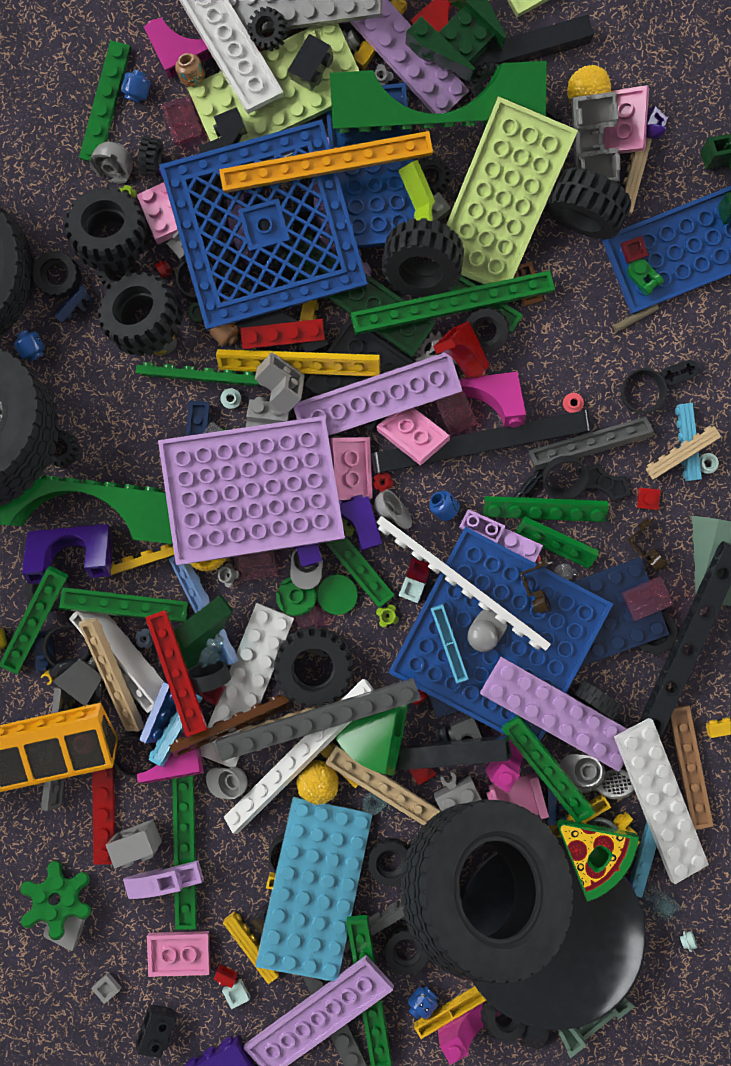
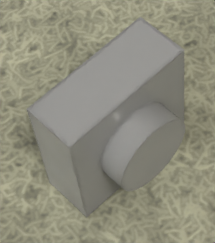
[91,972,122,1004]

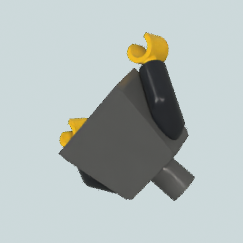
[41,656,104,706]

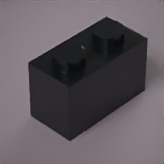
[288,34,333,91]

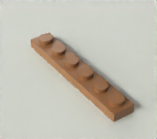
[670,704,713,830]

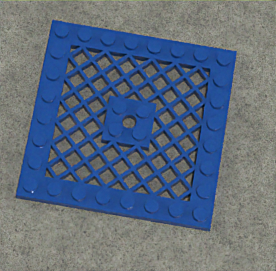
[159,120,368,330]

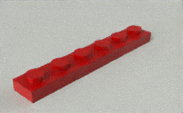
[145,610,208,737]
[92,742,115,865]

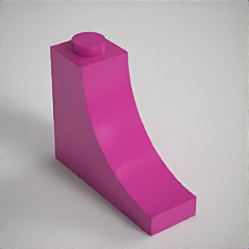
[143,17,213,79]
[456,372,526,428]
[137,731,204,784]
[485,739,523,793]
[438,1003,500,1065]

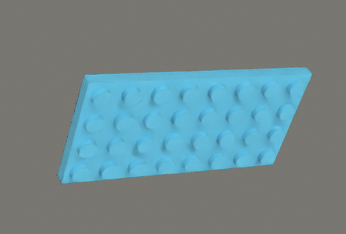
[255,797,373,981]

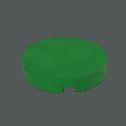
[317,574,358,615]
[276,577,317,617]

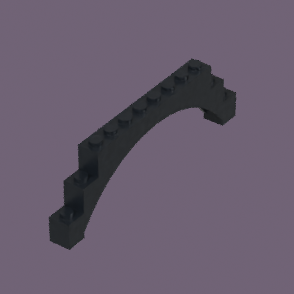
[187,107,330,353]

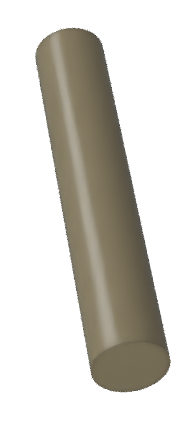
[613,304,659,333]

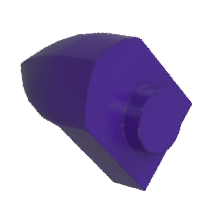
[646,106,668,140]

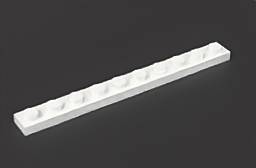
[376,516,551,650]
[224,679,374,834]

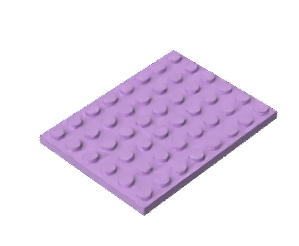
[158,416,345,566]

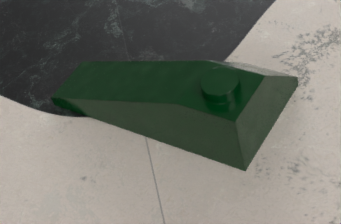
[174,595,233,670]

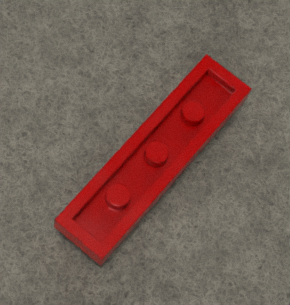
[240,319,325,350]

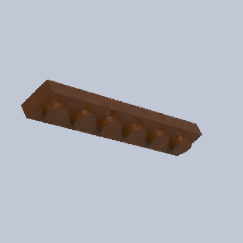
[169,695,290,758]

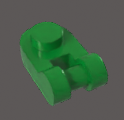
[627,259,664,296]

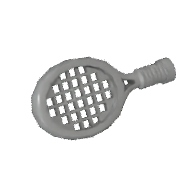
[576,769,635,799]

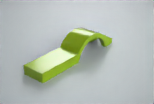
[398,160,435,221]

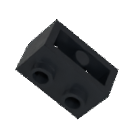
[135,1004,176,1058]

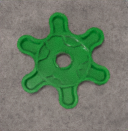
[20,860,91,941]

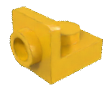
[614,812,640,846]

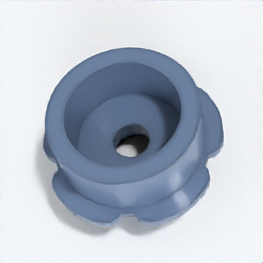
[135,628,153,649]

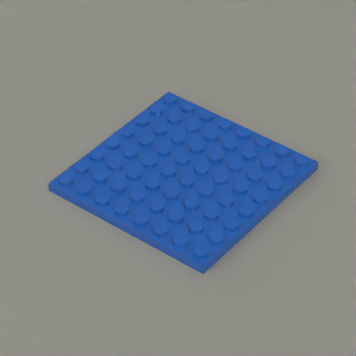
[388,527,613,741]

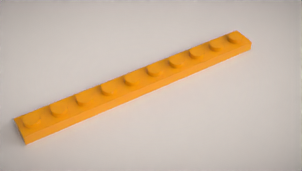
[219,131,433,193]

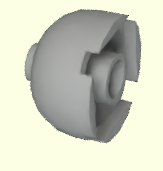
[89,141,133,184]

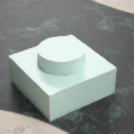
[399,577,425,603]
[222,979,250,1009]

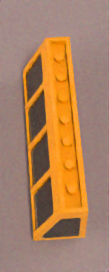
[0,703,118,792]

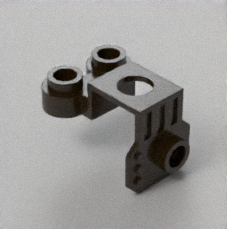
[627,518,668,571]
[520,559,555,614]

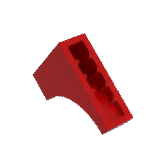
[410,0,453,32]
[433,321,490,379]

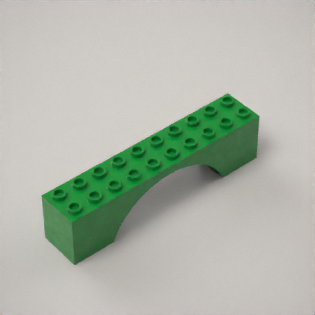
[330,61,547,133]
[0,475,173,544]

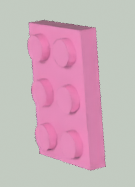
[603,85,649,154]
[137,182,178,244]
[376,408,450,466]
[329,437,372,500]
[147,931,211,977]

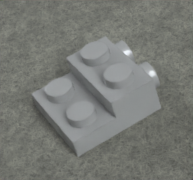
[246,397,291,427]

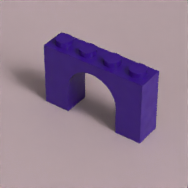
[296,495,382,568]
[22,524,114,584]
[185,1035,256,1066]

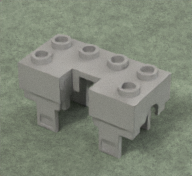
[571,91,620,181]

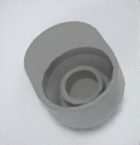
[374,490,412,529]
[290,549,322,590]
[467,609,507,652]
[560,754,605,787]
[206,767,248,799]

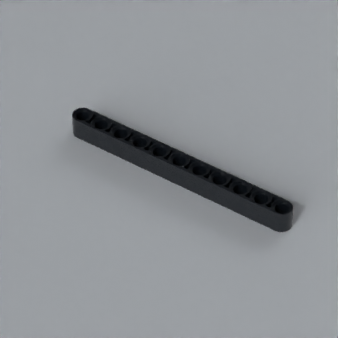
[371,410,593,474]

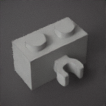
[434,770,481,811]

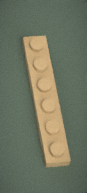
[78,619,145,731]
[325,745,441,825]

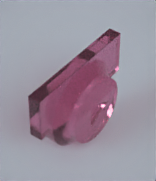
[295,603,333,629]

